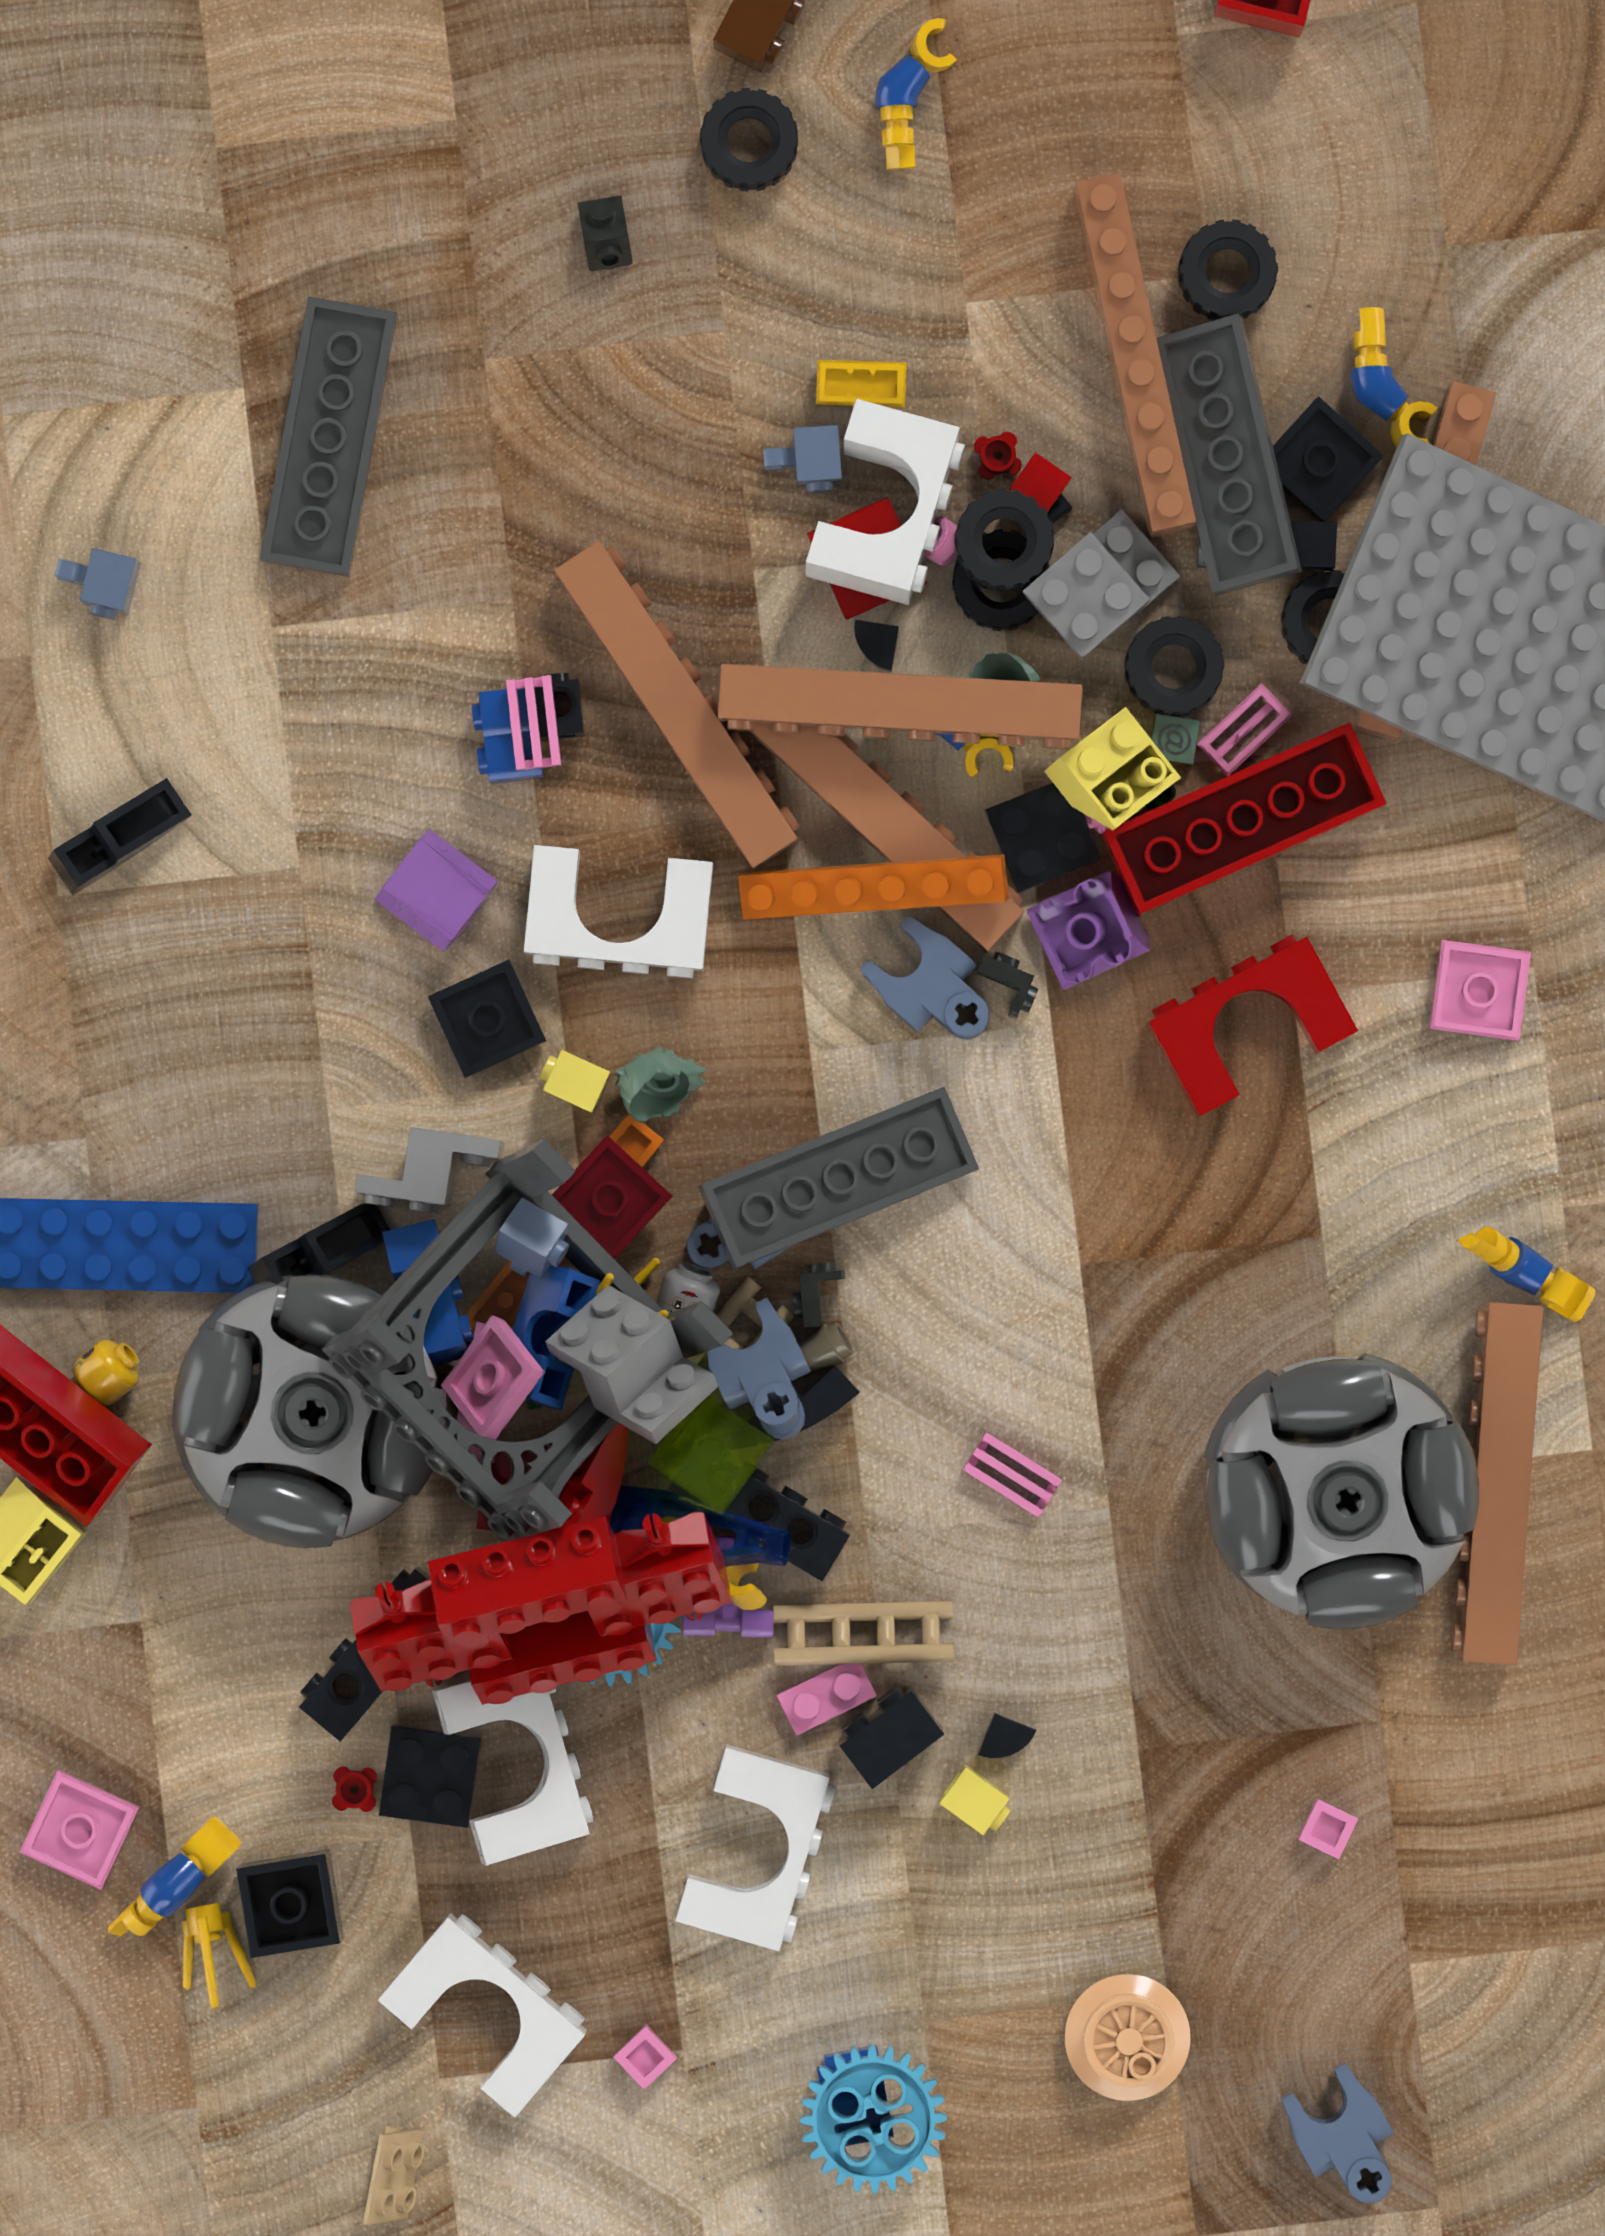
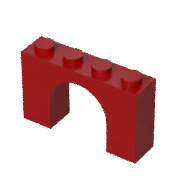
[1147,934,1358,1118]

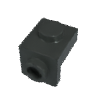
[578,195,633,271]
[977,952,1039,1019]
[792,1262,845,1327]

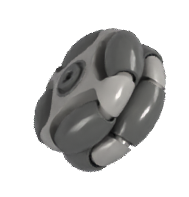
[172,1275,447,1549]
[1204,1353,1479,1630]

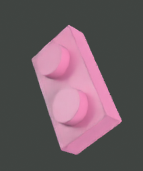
[776,1664,877,1736]

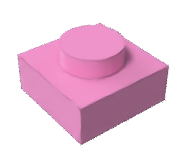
[1297,1798,1358,1859]
[613,2024,677,2090]

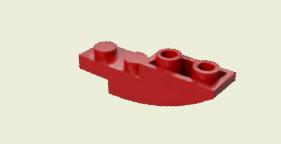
[548,1423,628,1531]

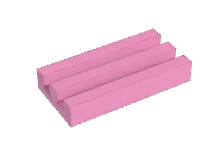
[506,675,562,771]
[1196,683,1292,777]
[962,1432,1062,1518]

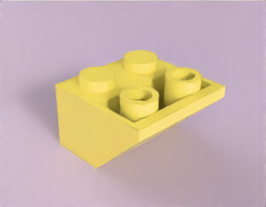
[1044,707,1181,830]
[0,1477,88,1605]

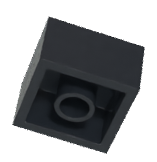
[839,1685,944,1789]
[236,1849,344,1958]

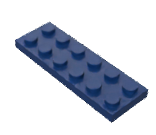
[0,1198,259,1293]

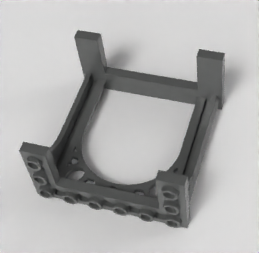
[322,1139,733,1540]

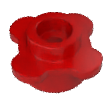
[974,431,1022,480]
[332,1766,378,1812]

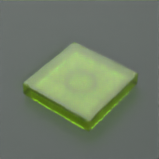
[647,1396,774,1515]

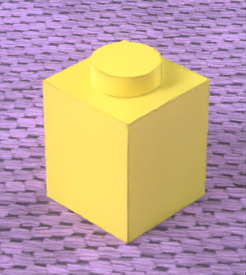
[539,1050,612,1114]
[938,1764,1011,1835]

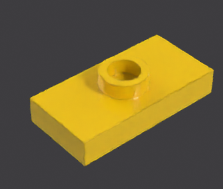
[816,360,907,409]

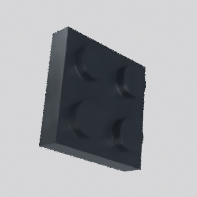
[1273,396,1384,522]
[985,783,1101,893]
[428,959,547,1079]
[379,1725,481,1828]

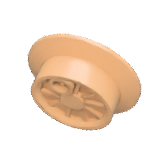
[1064,1974,1191,2101]

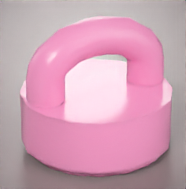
[924,516,957,566]

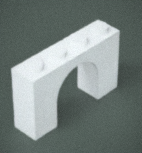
[806,399,965,605]
[524,845,713,979]
[432,1679,593,1866]
[675,1744,836,1951]
[378,1913,587,2118]

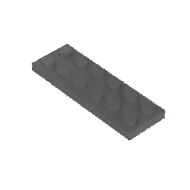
[260,296,397,577]
[1156,313,1302,596]
[698,1086,979,1270]

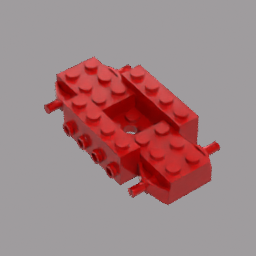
[350,1512,732,1705]

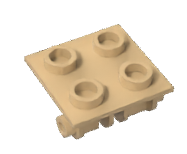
[363,2124,425,2225]

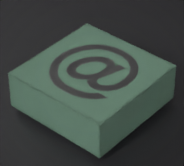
[1151,714,1200,766]

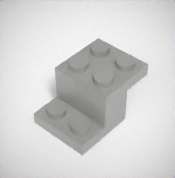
[1022,509,1180,660]
[355,1127,505,1214]
[545,1286,719,1444]

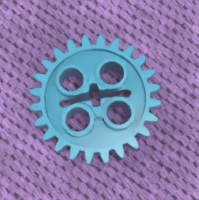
[800,2043,947,2194]

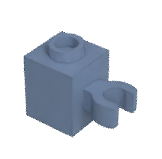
[763,425,842,494]
[54,548,141,620]
[494,1197,569,1278]

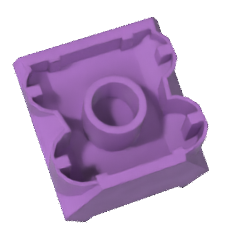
[375,829,498,952]
[1027,870,1150,990]

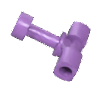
[682,1536,774,1638]

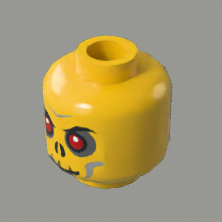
[71,1339,139,1406]

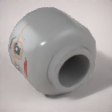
[656,1263,720,1313]

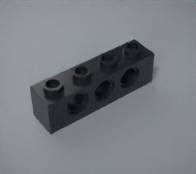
[668,1439,850,1582]
[299,1567,431,1742]

